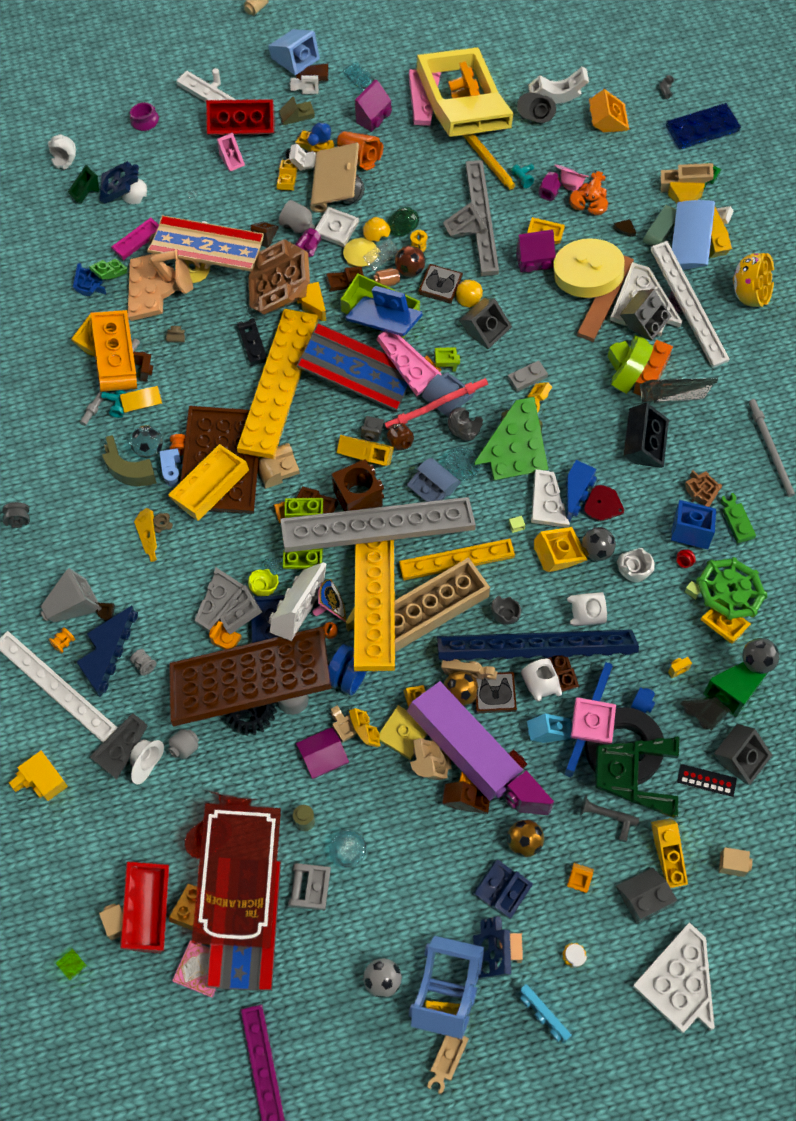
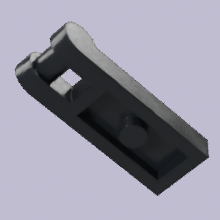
[237,318,267,366]

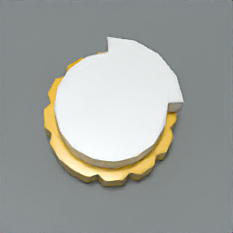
[562,943,587,968]

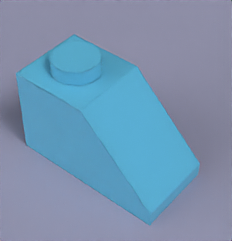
[527,713,573,743]

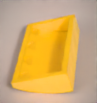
[168,444,249,521]

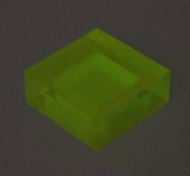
[56,948,87,981]

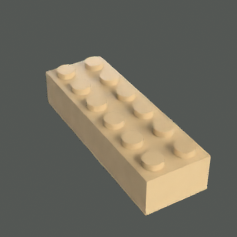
[394,558,490,652]

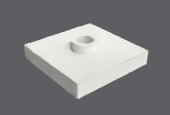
[315,207,359,247]

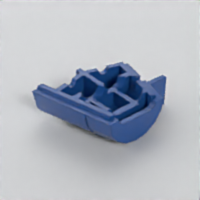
[73,263,106,296]

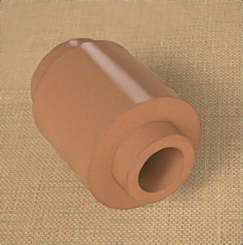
[373,268,400,287]

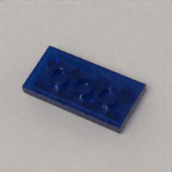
[666,103,741,150]

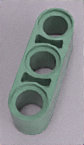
[643,205,676,247]

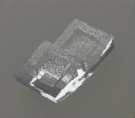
[363,238,399,271]

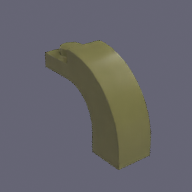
[102,435,157,486]

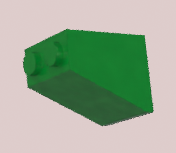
[703,662,768,717]

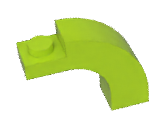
[611,335,653,394]

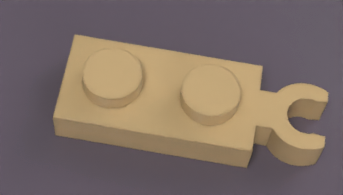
[441,659,498,680]
[427,1035,469,1095]

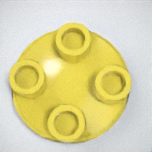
[343,238,378,267]

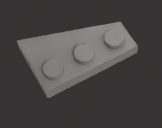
[195,567,244,632]

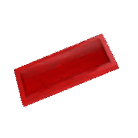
[120,862,169,953]

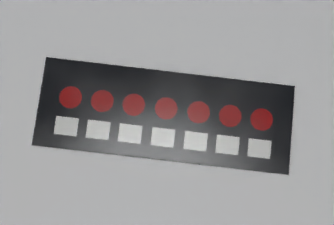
[677,764,737,797]

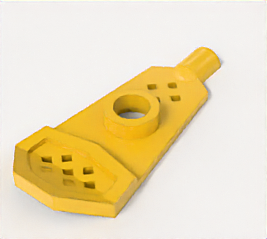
[134,508,157,562]

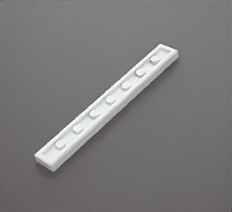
[650,241,730,368]
[0,631,117,743]

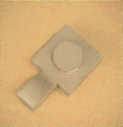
[330,705,357,743]

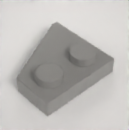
[443,202,488,238]

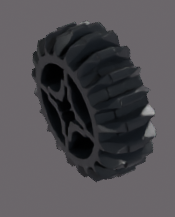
[224,702,277,736]

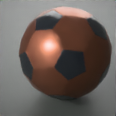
[395,245,425,277]

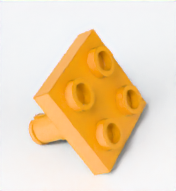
[448,61,480,98]

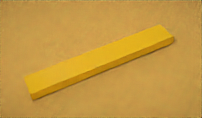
[399,539,515,581]

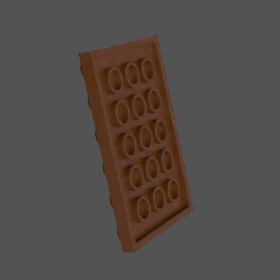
[178,406,259,514]

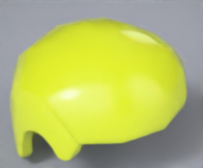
[248,569,279,596]

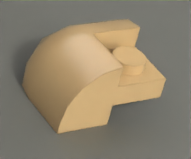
[258,443,300,489]
[410,738,452,780]

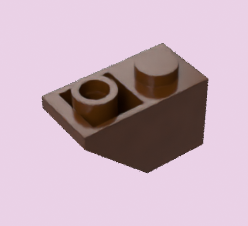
[442,781,490,814]

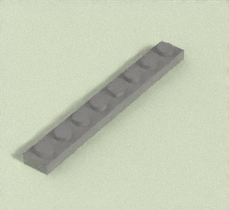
[466,160,499,276]

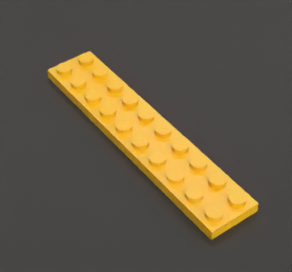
[237,309,319,459]
[354,540,395,671]

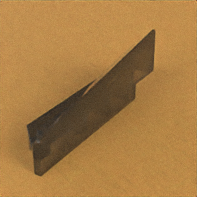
[639,378,718,403]

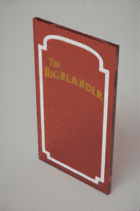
[192,803,281,949]

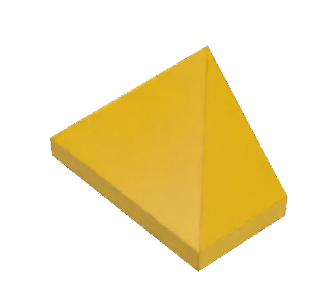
[668,182,705,203]

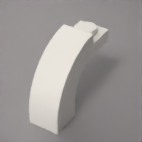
[529,67,589,104]

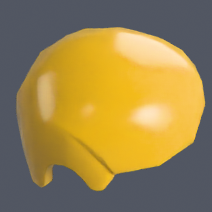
[362,217,391,242]
[456,279,483,307]

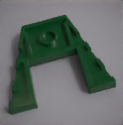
[595,736,679,818]

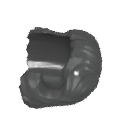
[447,407,484,441]

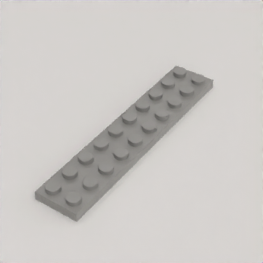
[280,497,476,552]

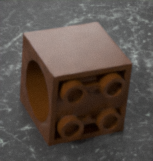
[331,459,384,511]

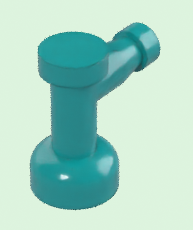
[511,163,534,189]
[101,390,126,418]

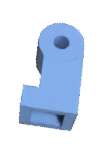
[159,448,181,487]

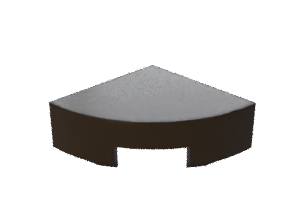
[613,219,636,236]
[95,602,115,622]

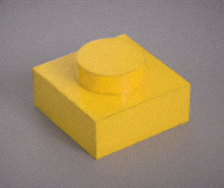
[668,657,692,678]

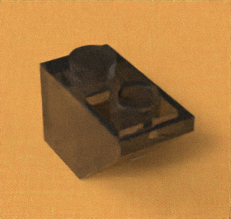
[681,697,731,731]

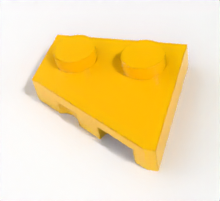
[527,217,565,244]

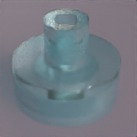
[264,558,283,575]

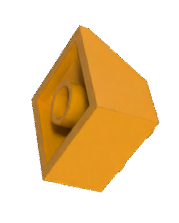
[589,89,629,132]

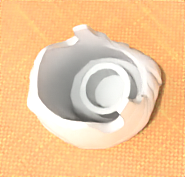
[617,548,655,583]

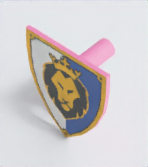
[313,579,346,622]

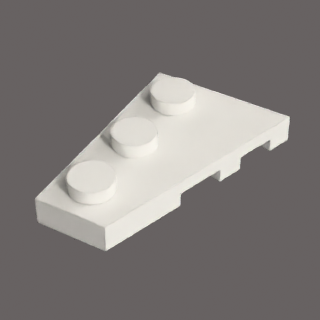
[531,469,570,528]

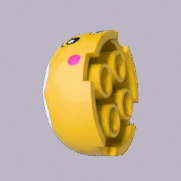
[733,253,774,307]

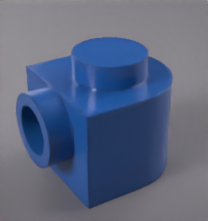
[630,687,655,713]

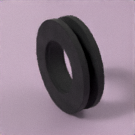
[585,707,664,785]

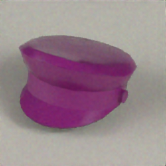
[129,102,159,131]

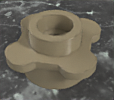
[153,513,173,533]

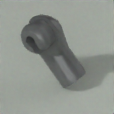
[659,75,674,99]

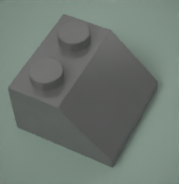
[459,298,512,349]
[714,724,773,785]
[616,867,677,924]

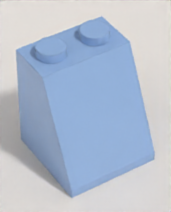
[268,29,320,75]

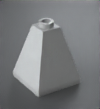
[41,568,101,622]

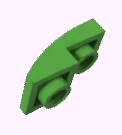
[89,258,127,279]

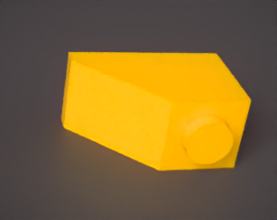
[297,282,326,321]

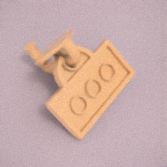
[128,249,193,321]

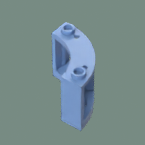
[409,936,484,1039]

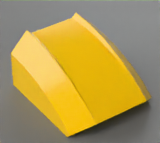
[534,527,587,572]

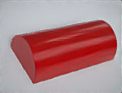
[206,99,275,135]

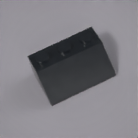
[623,403,669,468]

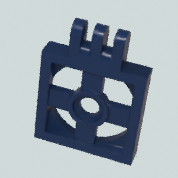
[100,161,139,204]
[473,916,511,980]

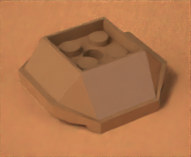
[248,239,310,315]

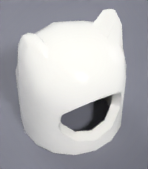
[567,592,607,626]
[521,659,562,702]

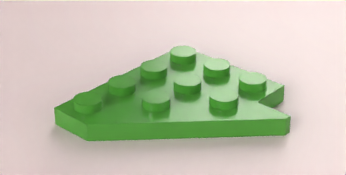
[474,397,549,481]

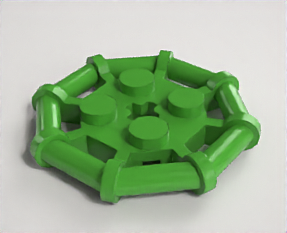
[696,557,767,620]

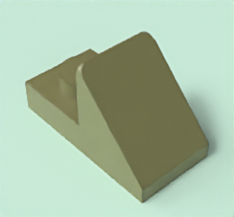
[279,96,315,125]

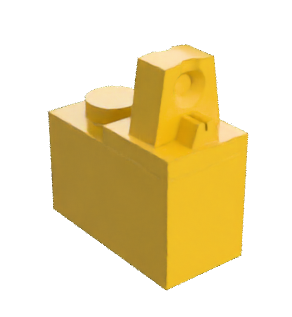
[9,750,68,801]

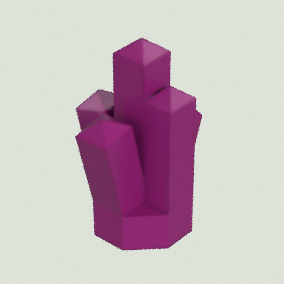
[295,228,321,257]

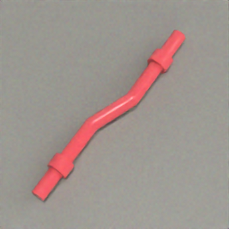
[385,378,488,430]

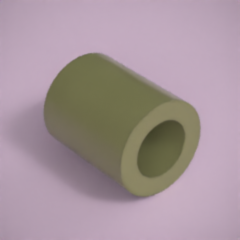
[293,805,315,831]

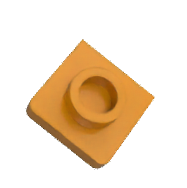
[209,621,242,650]

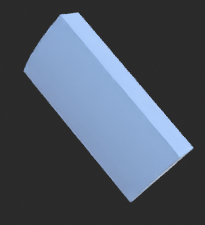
[672,200,715,270]

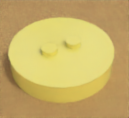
[554,239,624,298]

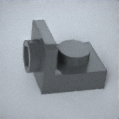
[361,416,384,442]

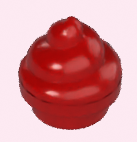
[676,549,696,568]

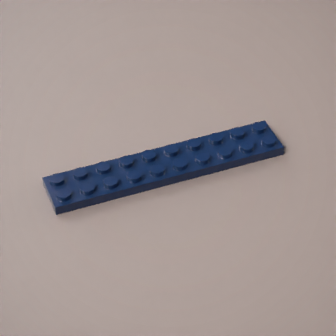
[437,629,639,661]

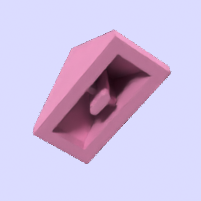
[217,133,245,171]

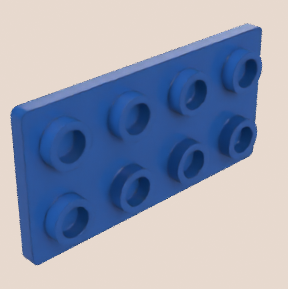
[346,286,423,336]

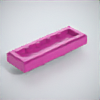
[111,218,159,260]

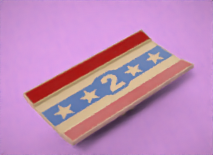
[147,215,264,271]

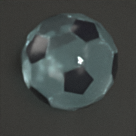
[130,425,163,458]

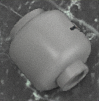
[168,729,199,759]

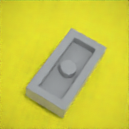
[508,360,548,392]

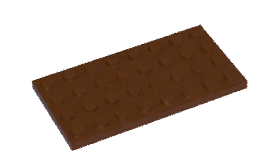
[170,626,332,727]

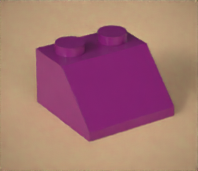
[355,79,392,132]
[516,229,556,273]
[505,770,554,815]

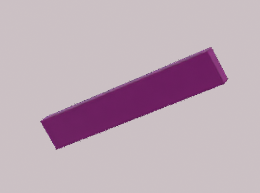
[241,1004,285,1121]

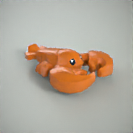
[569,171,608,215]

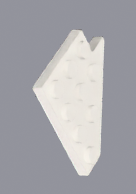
[610,262,682,337]
[632,923,715,1034]

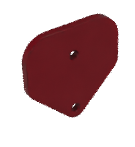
[584,485,624,521]

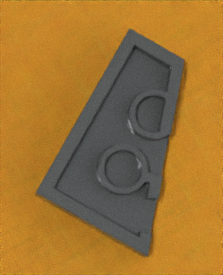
[90,713,148,780]

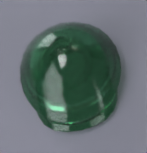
[387,206,419,237]

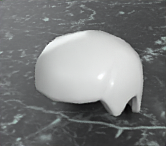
[122,179,147,204]

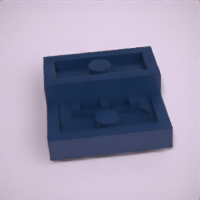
[473,859,533,919]

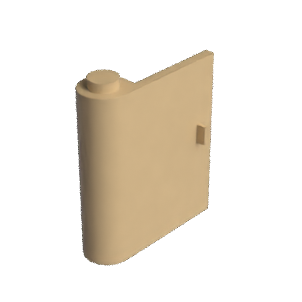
[310,142,359,213]

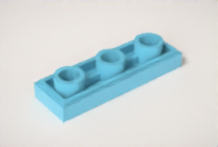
[519,984,572,1043]

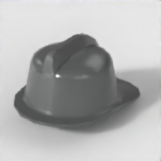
[517,92,556,123]

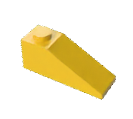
[709,207,732,258]

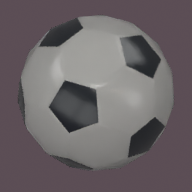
[363,958,402,998]

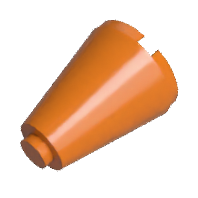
[337,131,383,170]

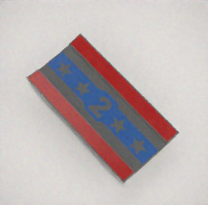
[297,323,408,412]
[206,857,281,991]

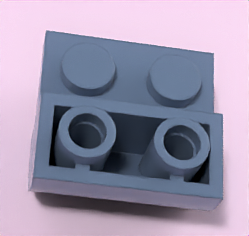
[422,372,474,418]
[407,458,461,502]

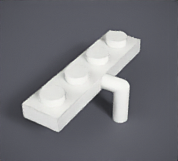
[176,68,236,102]

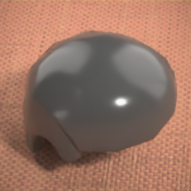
[491,596,521,625]

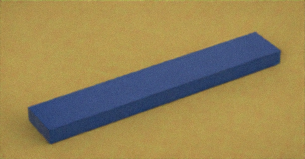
[565,662,613,777]

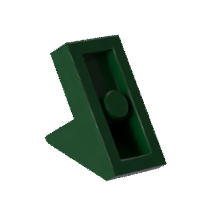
[68,165,99,204]

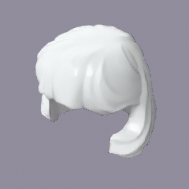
[48,135,76,169]

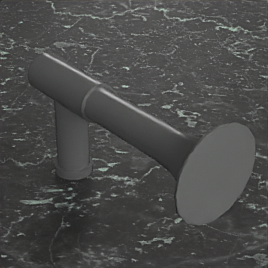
[580,795,639,842]

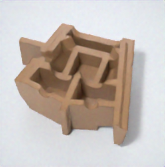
[685,470,723,507]

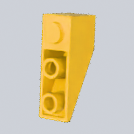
[337,435,394,466]
[651,818,688,888]

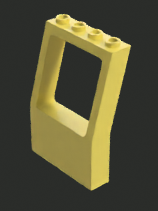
[416,47,513,137]

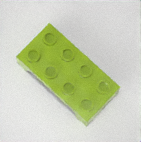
[340,274,420,339]

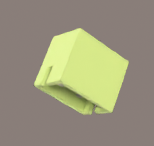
[509,516,525,533]
[685,581,701,600]

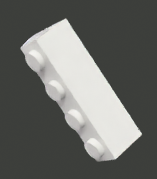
[268,563,327,641]

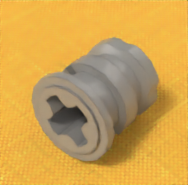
[130,649,157,676]

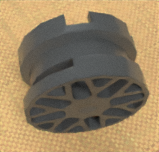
[2,502,30,528]

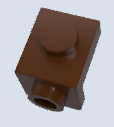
[133,352,154,382]

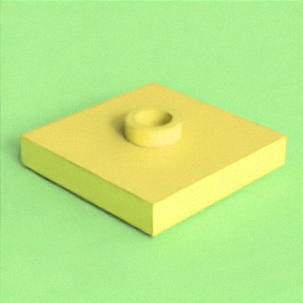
[379,705,427,760]

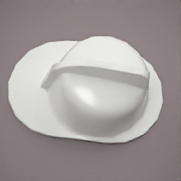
[130,739,164,785]

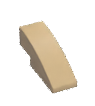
[661,163,713,192]

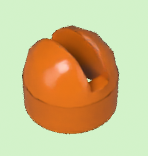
[323,622,338,639]

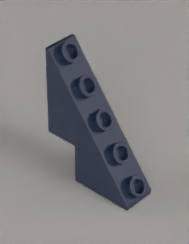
[77,606,138,697]

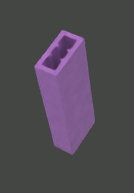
[407,681,523,801]

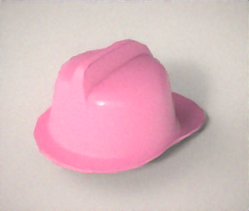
[554,164,589,191]

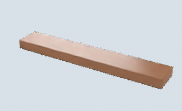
[577,255,634,342]

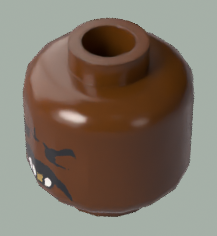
[387,423,414,450]

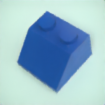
[671,500,716,549]

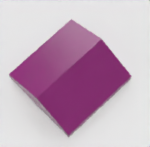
[296,727,349,780]

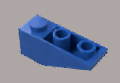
[566,460,597,522]

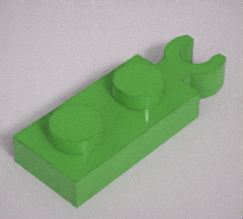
[721,493,756,544]

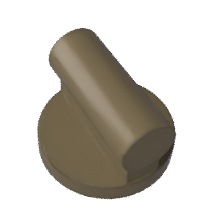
[166,326,185,343]

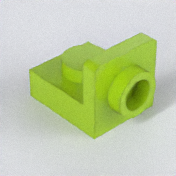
[434,347,460,372]

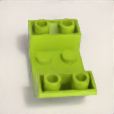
[283,498,323,569]

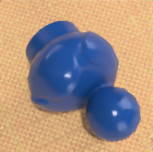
[308,123,331,146]

